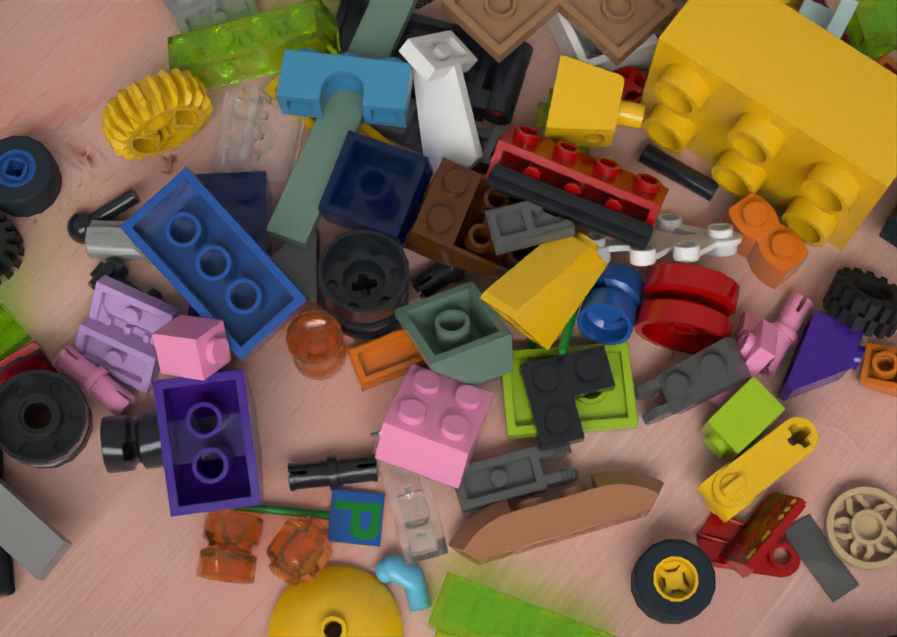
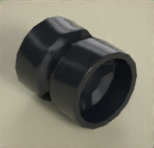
[100,411,164,474]

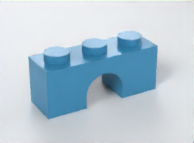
[276,48,413,128]

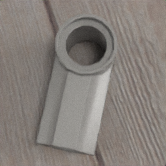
[85,220,154,265]

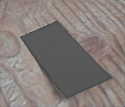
[784,514,859,602]

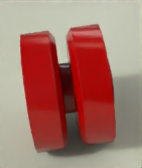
[635,263,740,354]

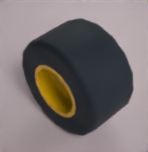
[631,539,716,624]

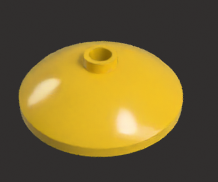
[268,565,403,637]

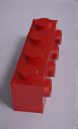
[485,124,669,227]

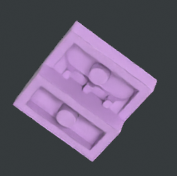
[75,275,181,393]

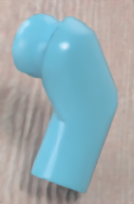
[375,554,432,612]

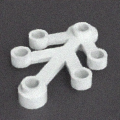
[584,213,742,266]

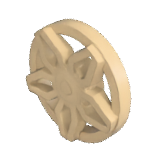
[824,486,897,570]

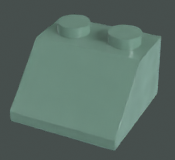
[394,281,513,386]

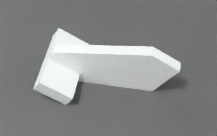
[399,30,483,175]

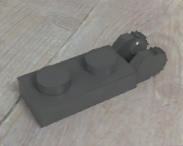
[634,337,751,425]
[455,445,579,513]

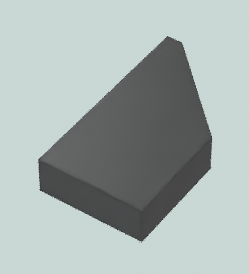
[485,200,575,255]

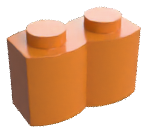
[722,192,808,289]

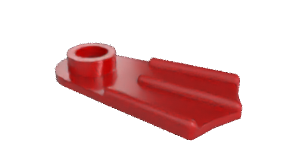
[696,513,801,578]

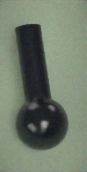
[67,188,140,244]

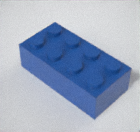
[120,167,311,360]

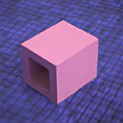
[152,315,231,381]

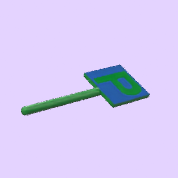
[234,489,385,547]

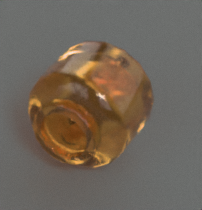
[266,516,334,586]

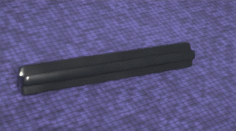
[486,164,654,250]

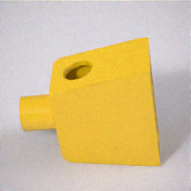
[544,55,645,147]

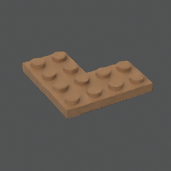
[442,0,677,66]

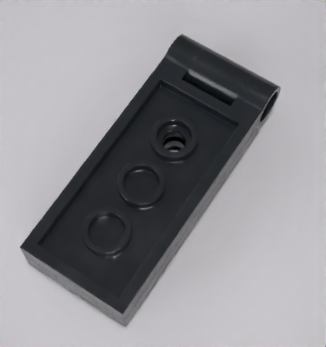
[323,0,533,125]

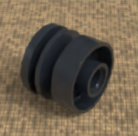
[0,369,93,469]

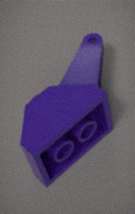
[152,304,264,517]

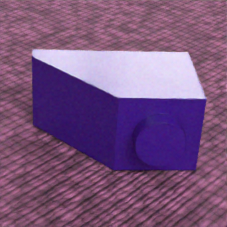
[777,310,866,401]

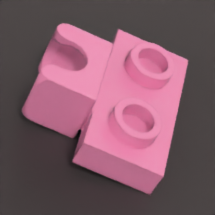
[710,311,778,407]

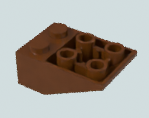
[403,157,558,278]

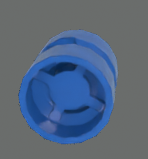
[577,264,644,345]

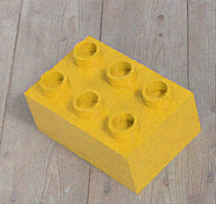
[640,0,897,251]

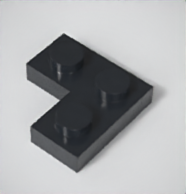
[519,345,616,452]

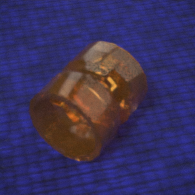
[286,310,347,380]
[196,511,264,584]

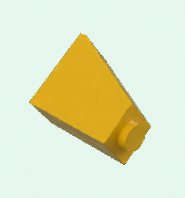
[480,232,608,350]

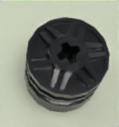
[318,229,409,339]

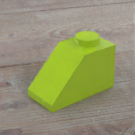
[700,376,785,462]

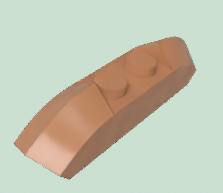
[448,471,664,565]

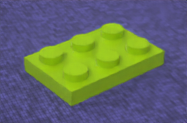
[501,341,638,439]

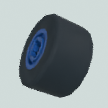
[0,136,62,217]

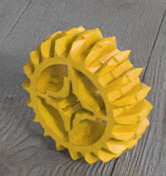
[100,68,214,161]

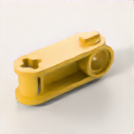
[696,417,819,523]

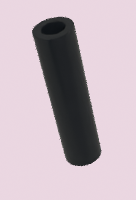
[638,144,719,201]

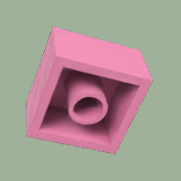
[375,364,494,489]

